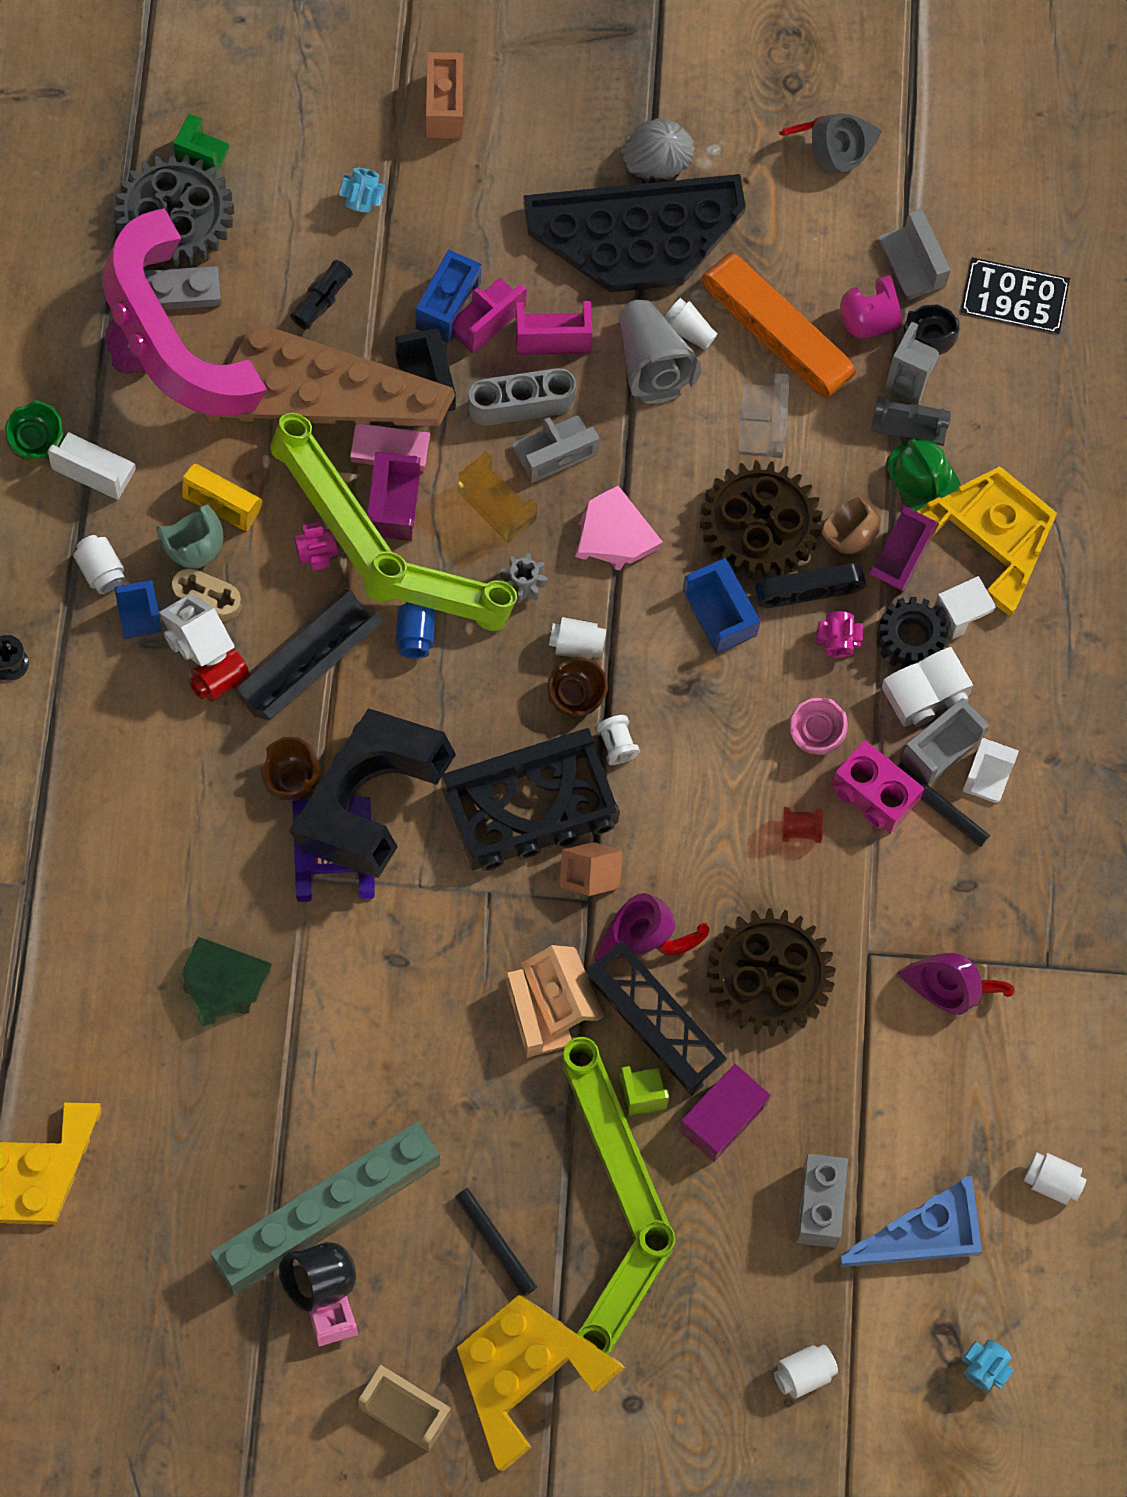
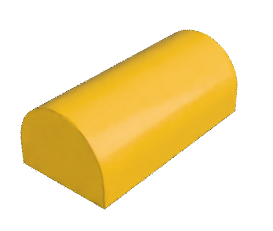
[182,463,262,532]

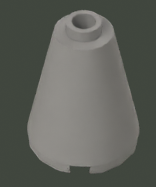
[619,300,701,404]

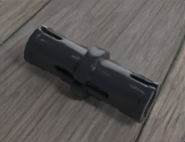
[290,260,353,330]

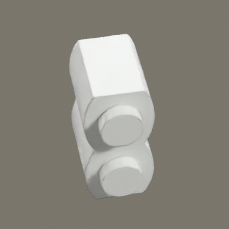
[882,647,974,727]

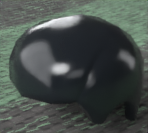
[903,304,960,355]

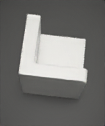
[935,576,995,640]
[963,738,1019,803]

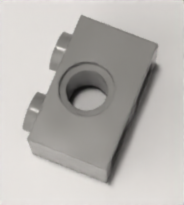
[796,1154,848,1248]

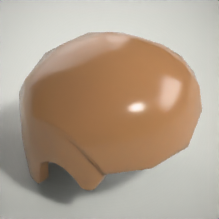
[821,497,880,554]

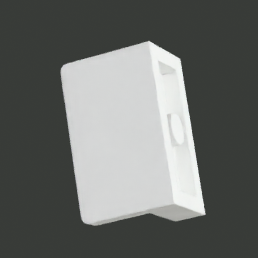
[48,432,136,500]

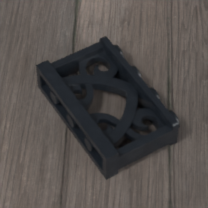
[441,727,620,871]

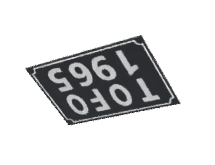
[961,257,1070,334]

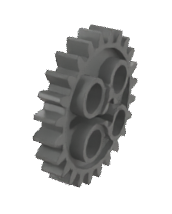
[114,154,234,268]

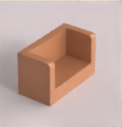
[426,52,464,139]

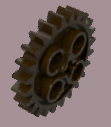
[700,460,823,579]
[706,908,836,1036]

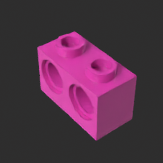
[831,740,925,834]

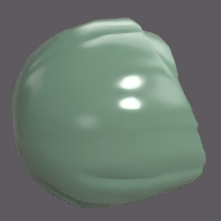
[156,504,224,569]

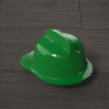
[888,438,961,511]

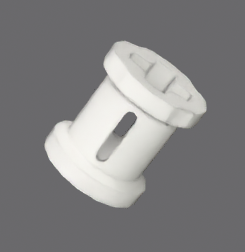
[595,715,640,765]

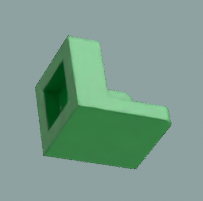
[173,114,229,174]

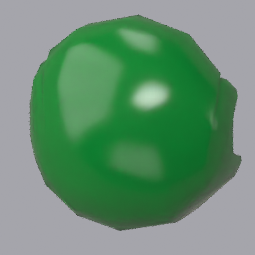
[4,400,63,461]

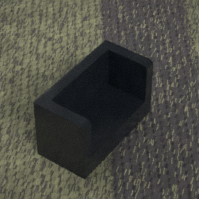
[395,328,456,412]

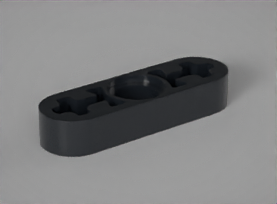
[755,564,866,608]

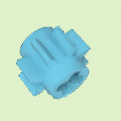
[338,168,386,212]
[962,1339,1014,1391]

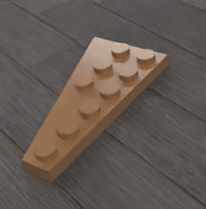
[205,321,455,426]

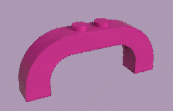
[102,208,267,416]

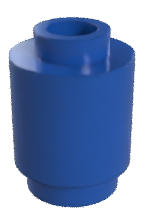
[395,602,436,659]

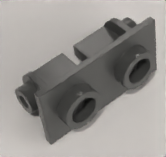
[871,397,951,446]

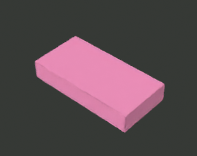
[350,424,430,472]

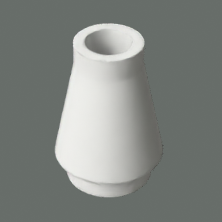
[664,298,718,351]

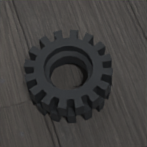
[876,597,948,669]

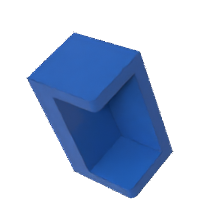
[416,249,482,343]
[682,558,761,654]

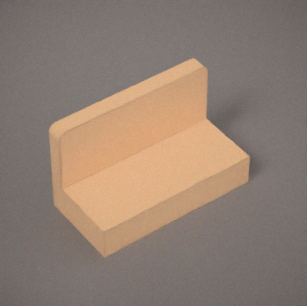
[521,945,604,1035]
[506,969,572,1058]

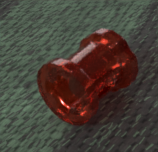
[781,807,823,843]

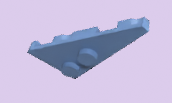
[839,1176,982,1267]

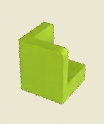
[619,1066,669,1117]

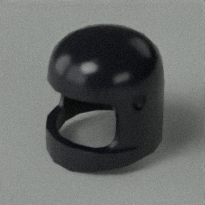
[279,1242,356,1312]

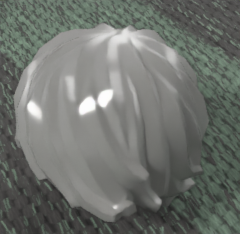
[621,118,695,183]

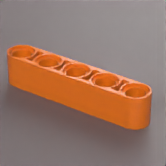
[702,252,856,398]

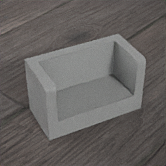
[901,698,989,785]

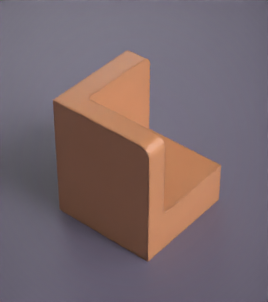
[560,842,623,896]

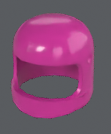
[840,275,902,339]

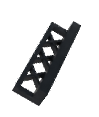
[232,589,383,720]
[586,941,727,1096]

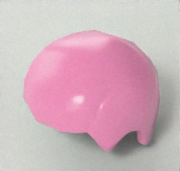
[790,698,848,755]

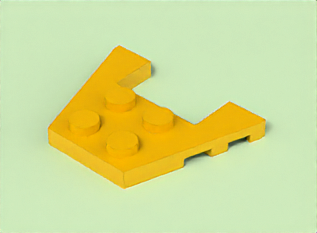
[916,466,1057,618]
[0,1102,102,1225]
[457,1295,625,1471]

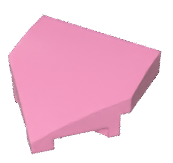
[575,486,663,570]

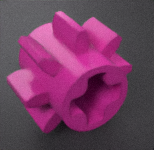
[294,521,338,571]
[816,611,863,658]

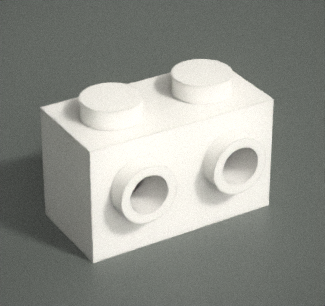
[159,593,235,667]

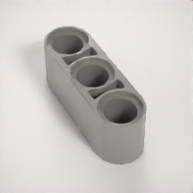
[468,368,576,426]

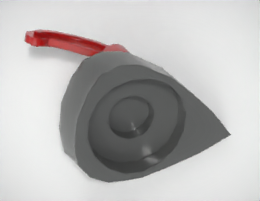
[779,114,882,174]

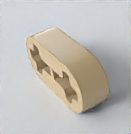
[172,568,242,622]

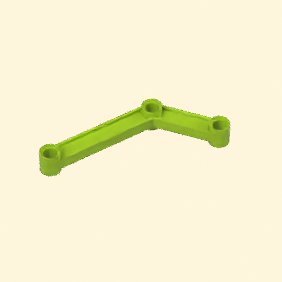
[270,413,517,631]
[562,1037,676,1355]

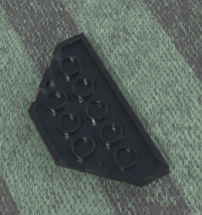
[523,174,746,293]

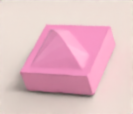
[308,1296,358,1346]

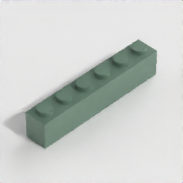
[210,1121,440,1296]

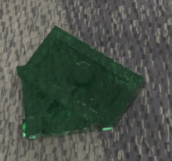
[182,936,272,1027]

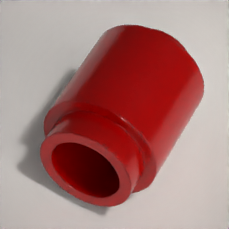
[189,648,249,702]

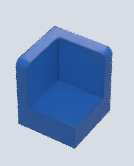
[114,580,162,639]

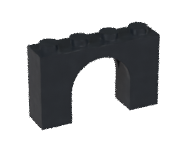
[289,708,456,878]

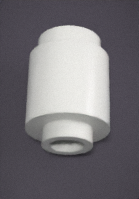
[73,535,125,594]
[549,617,606,660]
[1023,1152,1087,1205]
[774,1344,838,1399]

